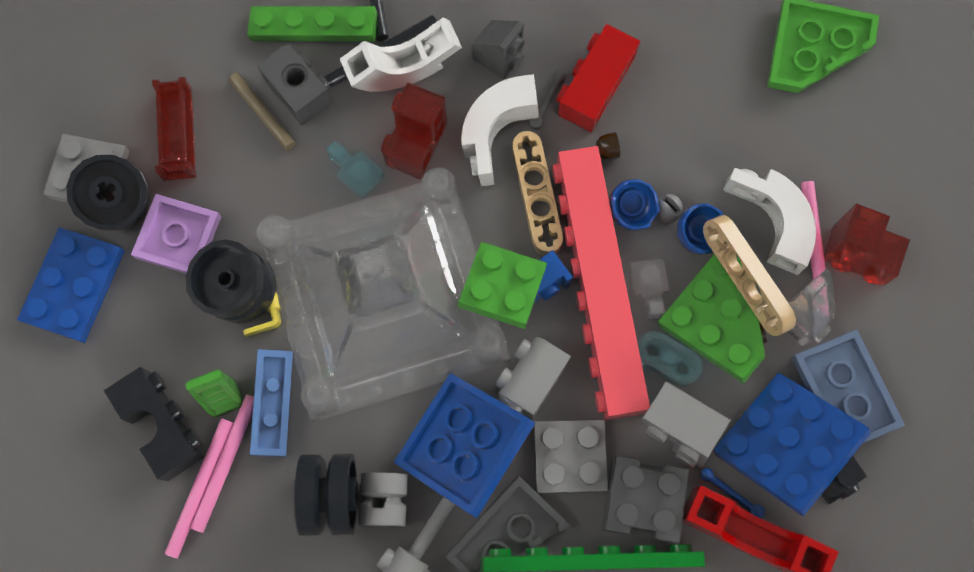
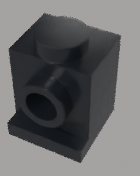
[822,456,867,504]

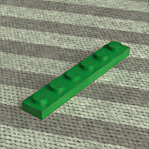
[480,544,705,572]

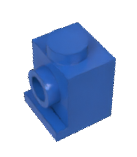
[534,250,573,303]

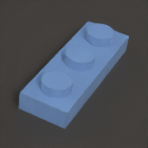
[250,349,293,457]

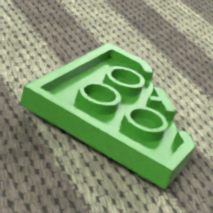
[767,0,880,93]
[658,254,765,384]

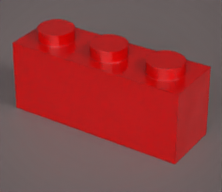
[556,24,641,133]

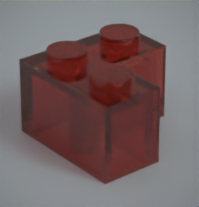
[381,82,447,180]
[824,203,910,285]

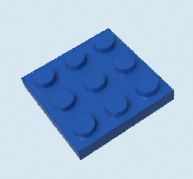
[713,372,870,517]
[393,373,535,518]

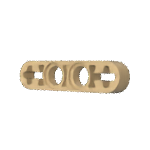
[512,131,563,256]
[703,215,796,336]

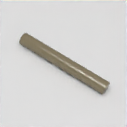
[228,72,296,151]

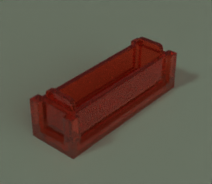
[152,77,196,181]

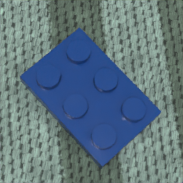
[17,227,125,344]

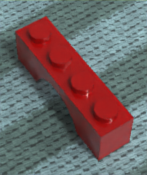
[682,485,839,572]

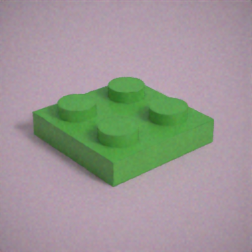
[458,242,547,329]

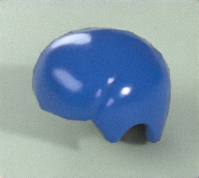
[609,179,659,230]
[677,203,723,254]

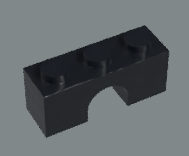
[103,367,204,481]

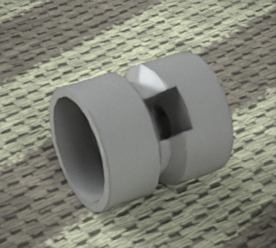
[359,473,408,527]

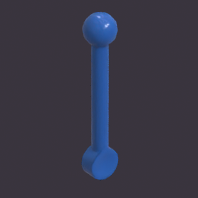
[700,468,765,518]

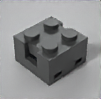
[601,456,689,544]

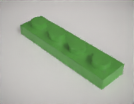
[247,6,377,42]

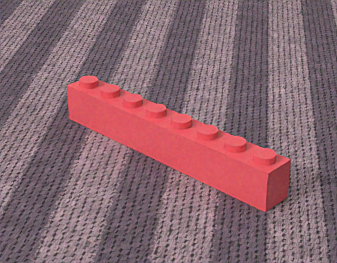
[552,146,650,421]

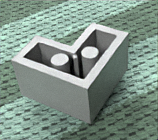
[642,382,730,469]

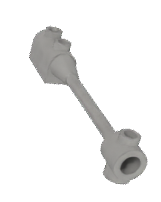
[377,337,571,572]

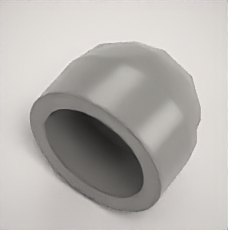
[657,194,683,223]

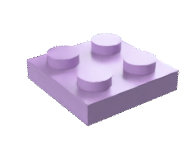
[131,194,222,274]

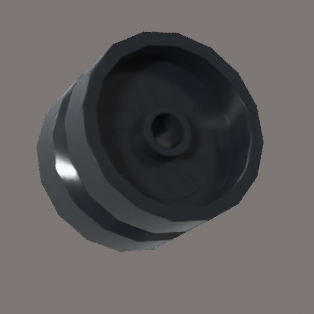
[66,155,150,231]
[186,239,277,324]
[294,454,358,536]

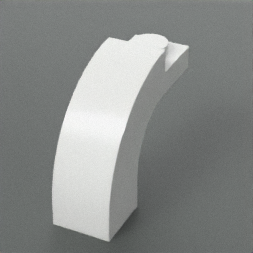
[340,17,462,92]
[461,74,539,187]
[723,168,816,275]

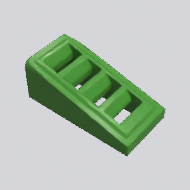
[185,369,243,417]

